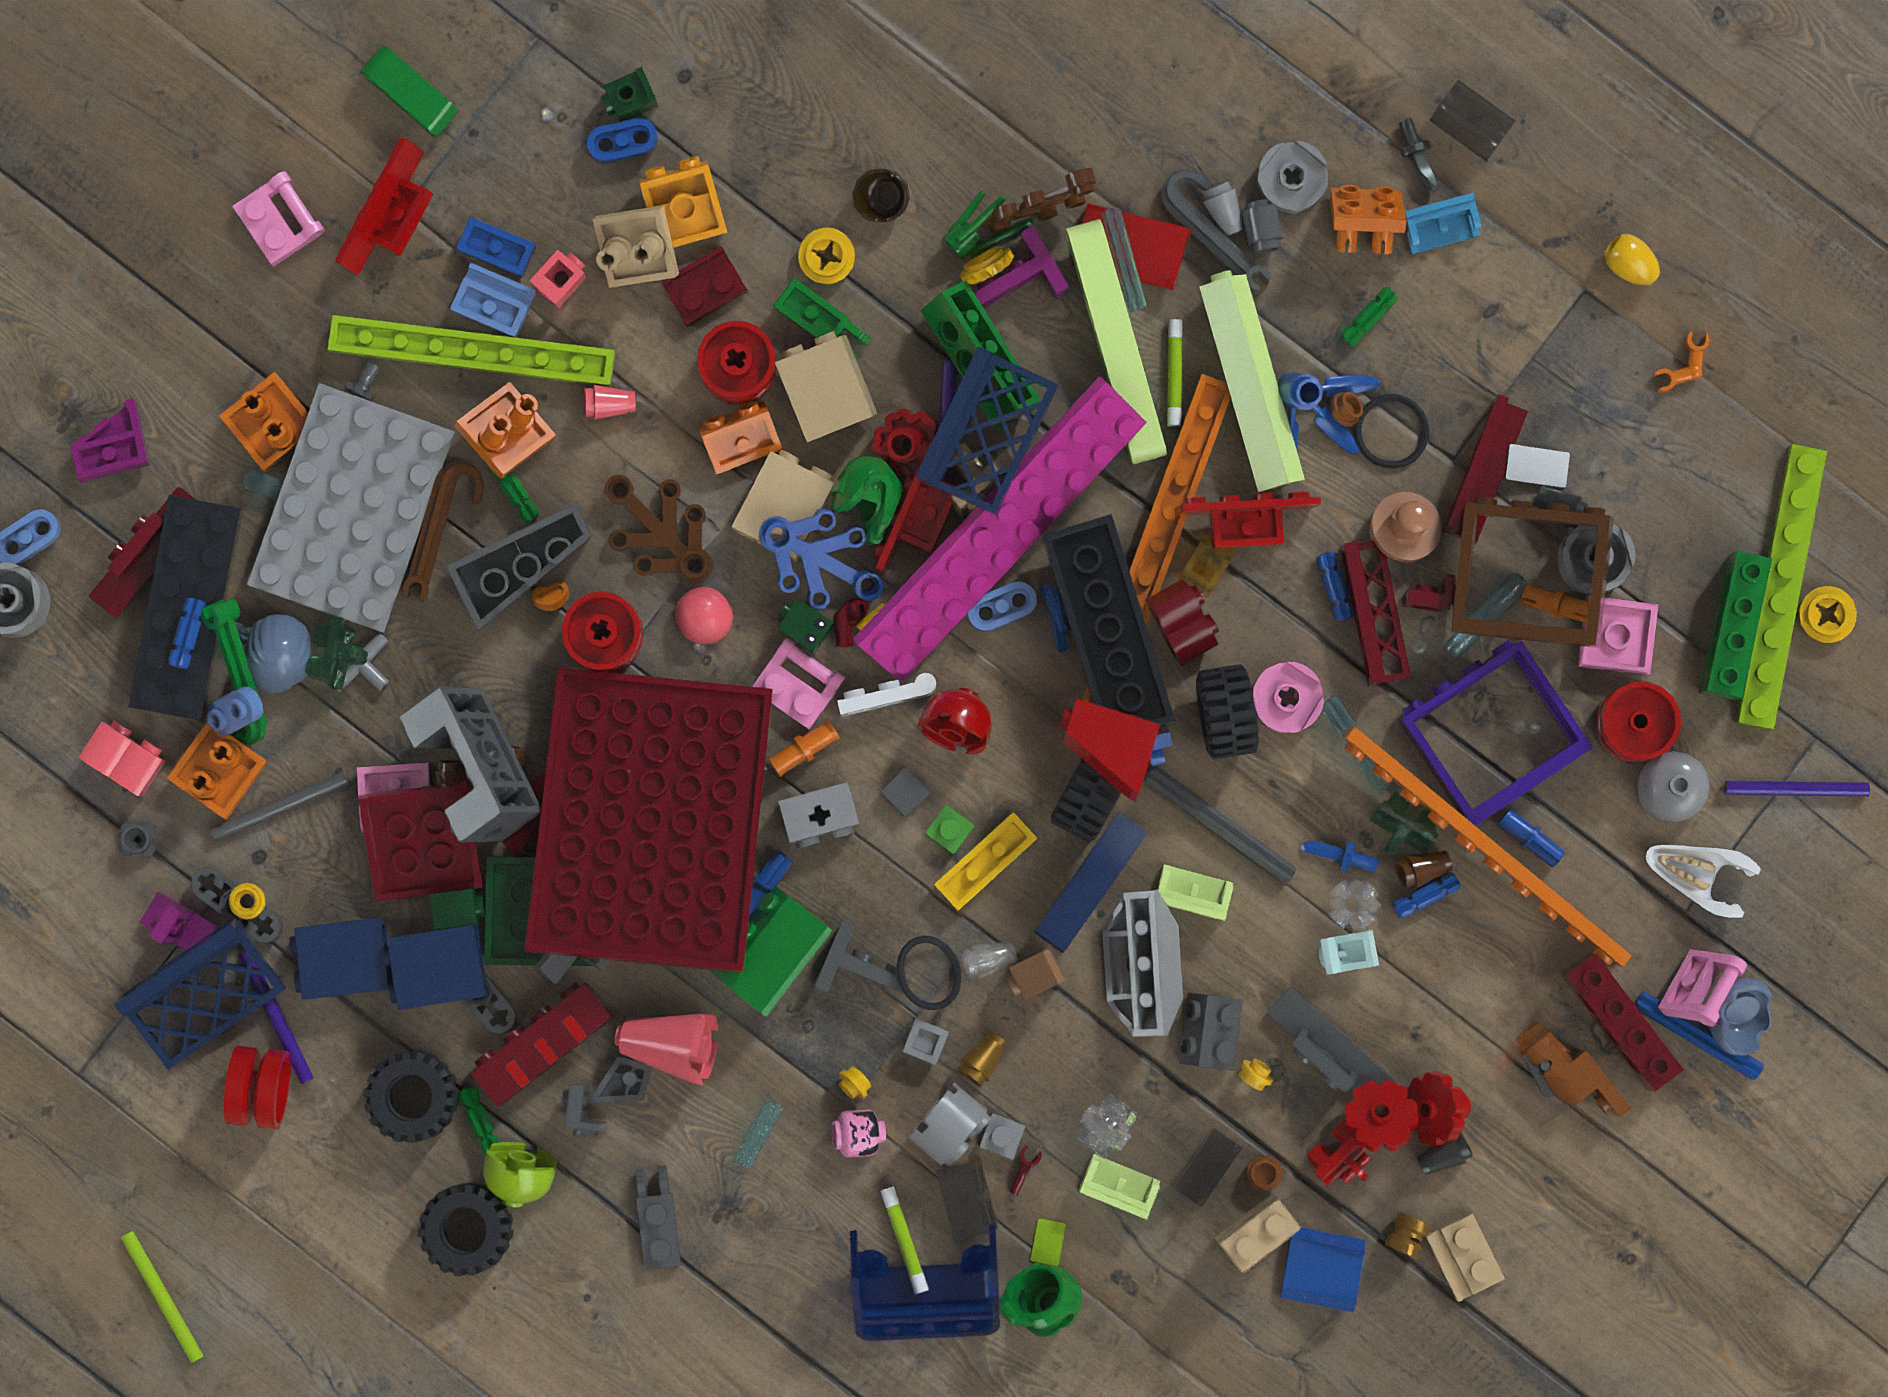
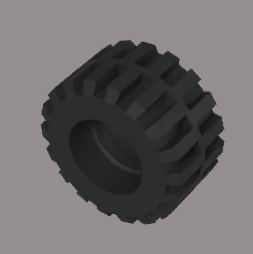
[1196,664,1259,760]
[1051,759,1121,843]
[363,1051,459,1143]
[418,1183,514,1276]

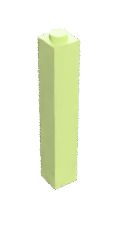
[1199,270,1305,492]

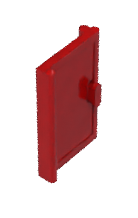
[1071,203,1192,291]

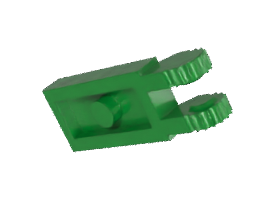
[773,278,872,361]

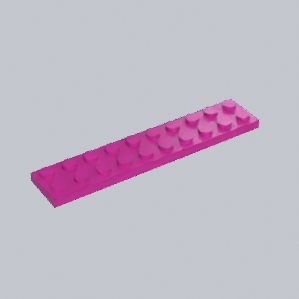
[853,376,1147,683]

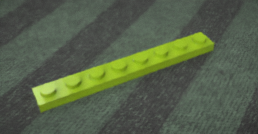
[328,315,616,387]
[1736,444,1827,730]

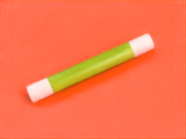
[1167,319,1182,427]
[880,1187,929,1295]

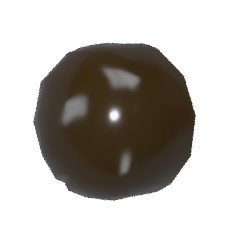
[852,169,910,222]

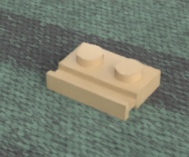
[1425,1213,1505,1302]

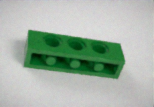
[920,280,1042,431]
[1699,551,1772,701]

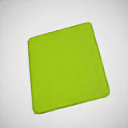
[1030,1218,1066,1266]

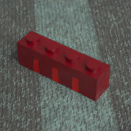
[471,982,614,1107]

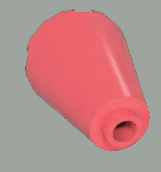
[615,1013,718,1086]

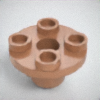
[1369,492,1442,564]

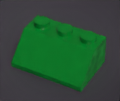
[709,885,833,1017]

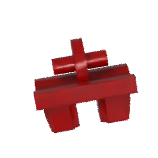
[1307,1120,1372,1187]

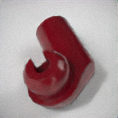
[833,598,869,648]

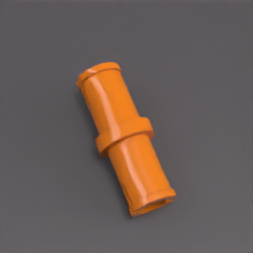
[1521,584,1590,624]
[768,720,840,777]

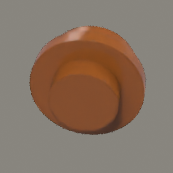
[1330,392,1363,427]
[1246,1155,1282,1192]

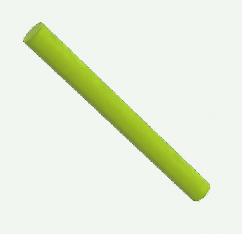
[121,1231,204,1363]

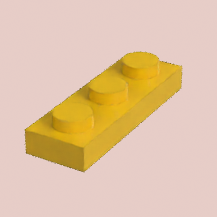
[934,812,1038,911]

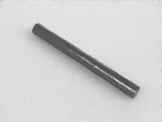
[210,771,348,841]

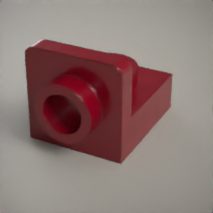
[1403,574,1456,614]

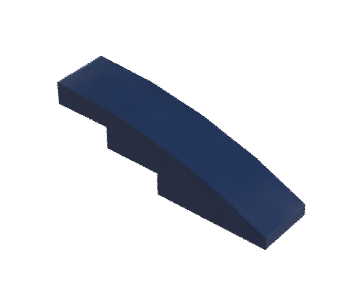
[1034,812,1148,954]

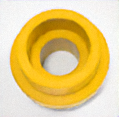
[229,883,266,919]
[1238,1058,1274,1091]
[838,1066,871,1100]

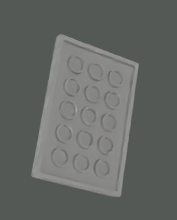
[247,383,455,633]

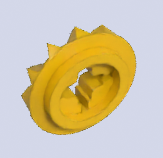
[798,228,855,285]
[960,247,1014,285]
[1798,586,1857,643]

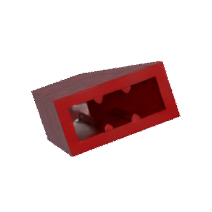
[1060,699,1160,802]

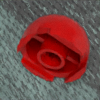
[918,688,992,755]

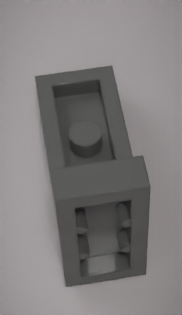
[814,921,911,994]

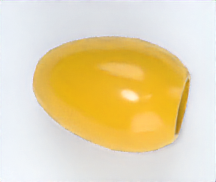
[1604,234,1660,285]

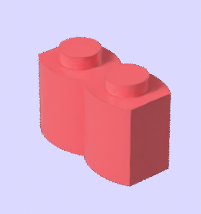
[78,720,166,797]

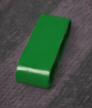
[360,44,460,138]

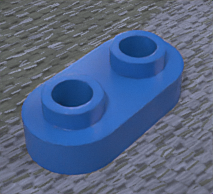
[587,118,658,164]

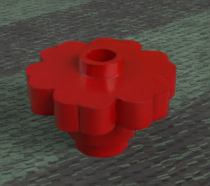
[872,408,939,478]
[1407,1071,1471,1146]
[1344,1080,1419,1153]

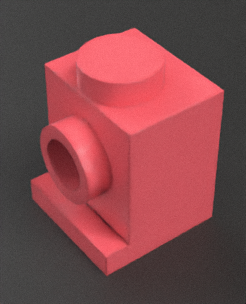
[530,250,587,310]

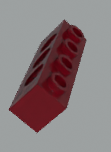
[1561,953,1684,1092]

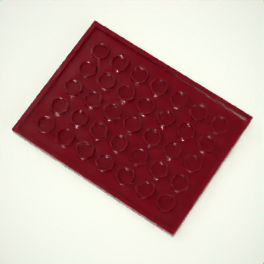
[525,667,773,973]

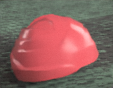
[675,587,733,645]

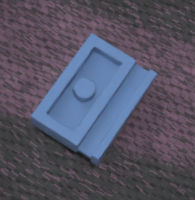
[450,262,537,338]

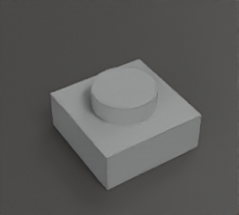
[902,1018,949,1065]
[979,1113,1026,1160]

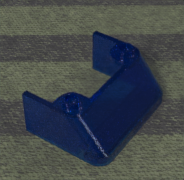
[850,1224,1000,1341]

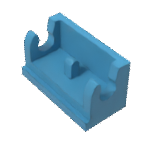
[1405,193,1482,255]

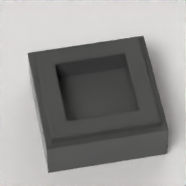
[881,767,931,817]

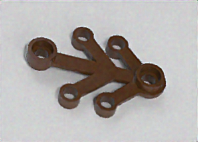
[981,168,1096,234]
[604,475,713,583]

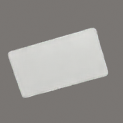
[1506,444,1570,488]

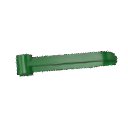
[201,598,267,745]

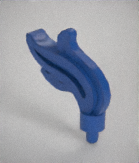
[1040,583,1069,652]

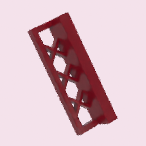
[1442,394,1528,544]
[1340,541,1411,687]

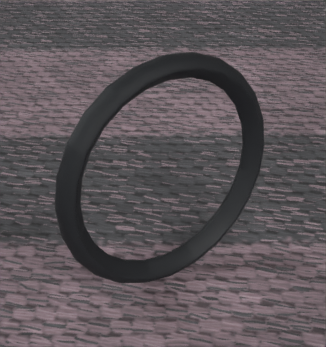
[1354,394,1429,469]
[896,936,962,1010]

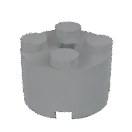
[1557,524,1636,595]
[0,562,51,638]
[908,1082,991,1167]

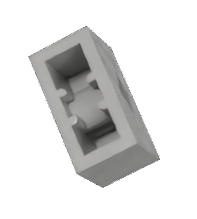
[778,782,860,848]

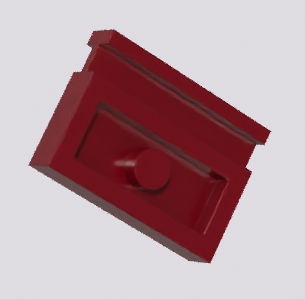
[661,246,748,327]

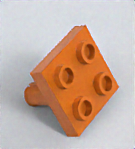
[1329,185,1406,254]
[219,372,308,473]
[454,382,556,479]
[167,721,269,820]

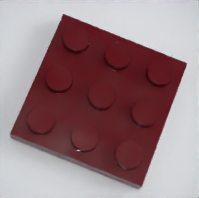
[358,781,484,902]

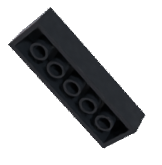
[128,495,243,721]
[1042,514,1176,728]

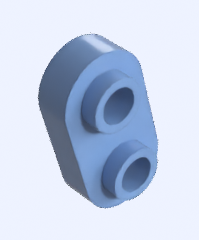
[0,509,61,565]
[968,582,1037,632]
[207,687,263,735]

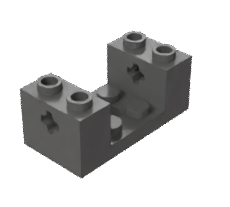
[400,687,541,842]

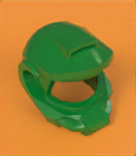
[830,455,903,545]
[999,1263,1083,1338]

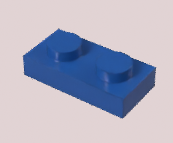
[456,217,537,278]

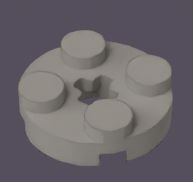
[1257,141,1328,214]

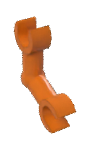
[1652,331,1710,393]

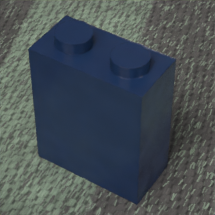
[290,917,393,1000]
[383,925,488,1010]

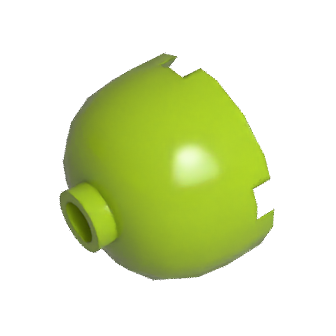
[483,1142,558,1207]

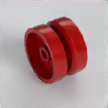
[697,321,777,405]
[561,591,644,673]
[1594,681,1682,763]
[223,1045,291,1130]

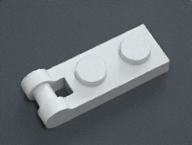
[837,673,936,717]

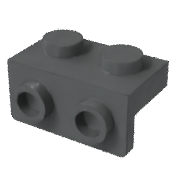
[1178,992,1243,1071]
[560,1082,608,1138]

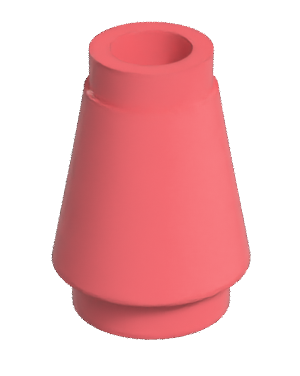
[584,384,636,420]

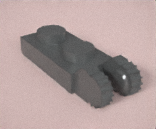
[636,1165,682,1270]

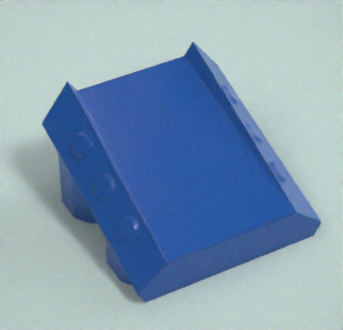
[1280,1228,1365,1312]

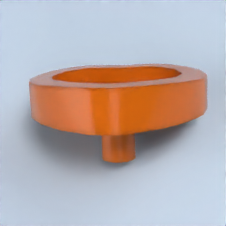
[531,581,569,611]

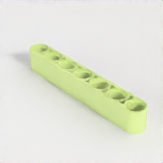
[1065,219,1167,465]

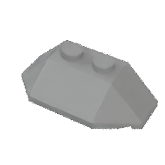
[1102,890,1183,1037]

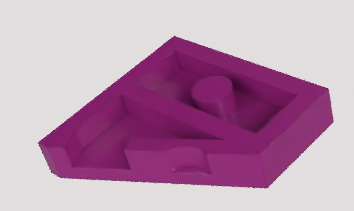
[71,398,150,483]

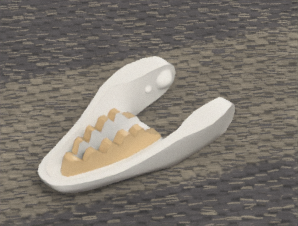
[1646,845,1761,918]

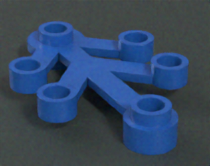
[759,508,883,609]

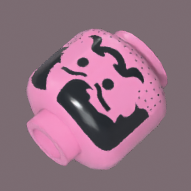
[831,1109,886,1158]

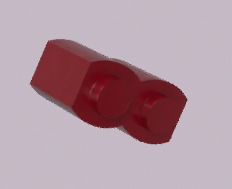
[1145,579,1219,666]

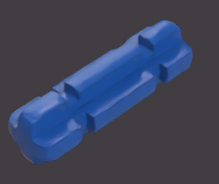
[1316,551,1355,621]
[168,597,206,668]
[1392,872,1461,918]

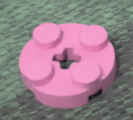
[1252,662,1324,733]

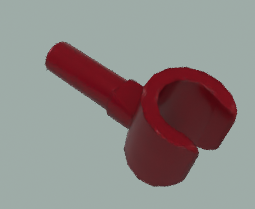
[1010,1145,1042,1195]

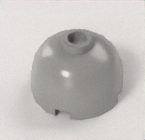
[1637,751,1710,823]

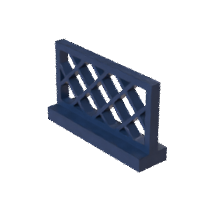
[916,346,1058,516]
[114,916,286,1070]

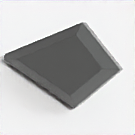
[589,1056,653,1103]

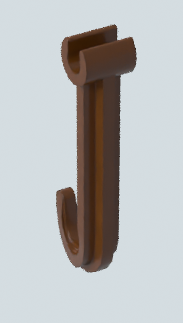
[403,461,484,603]

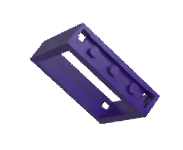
[1398,640,1593,826]

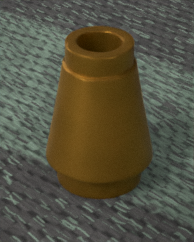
[957,1031,1007,1087]

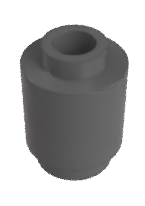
[1242,199,1283,254]

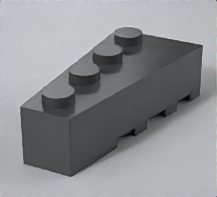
[446,503,593,631]

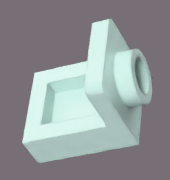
[1319,930,1379,975]

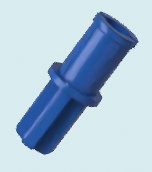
[1496,808,1565,867]
[749,850,793,917]

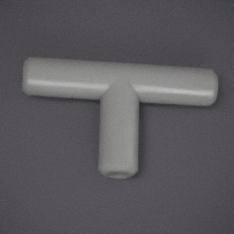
[331,633,389,692]

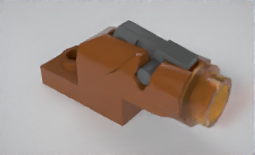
[1515,1021,1631,1117]

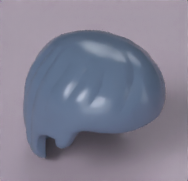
[244,614,312,693]
[1709,977,1772,1056]

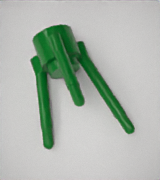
[944,190,1033,259]

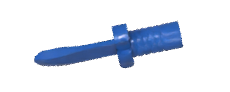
[1301,841,1379,873]

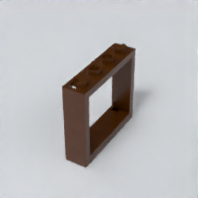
[1451,497,1614,648]

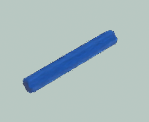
[1634,992,1764,1080]

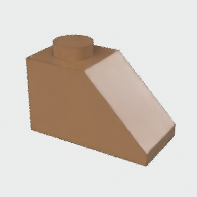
[1006,948,1065,1000]

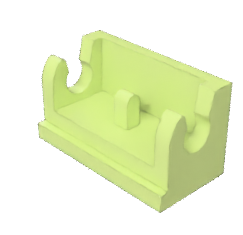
[1157,864,1234,921]
[1079,1153,1160,1220]

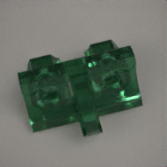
[305,617,368,690]
[1370,791,1439,855]

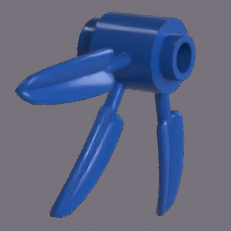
[1277,372,1380,454]

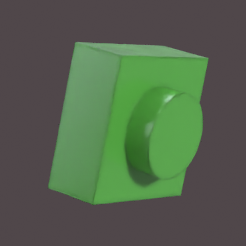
[925,805,975,855]

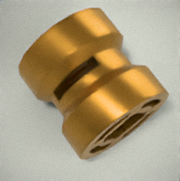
[1385,1211,1432,1259]

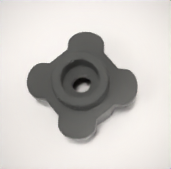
[119,821,156,858]

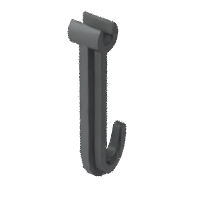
[1161,170,1271,296]

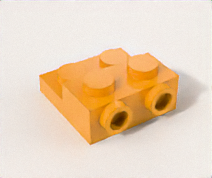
[639,156,728,248]

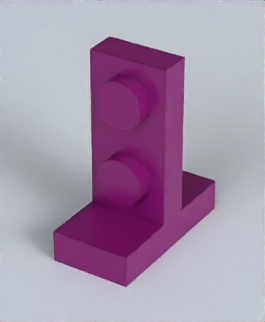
[974,226,1069,309]
[139,892,220,950]

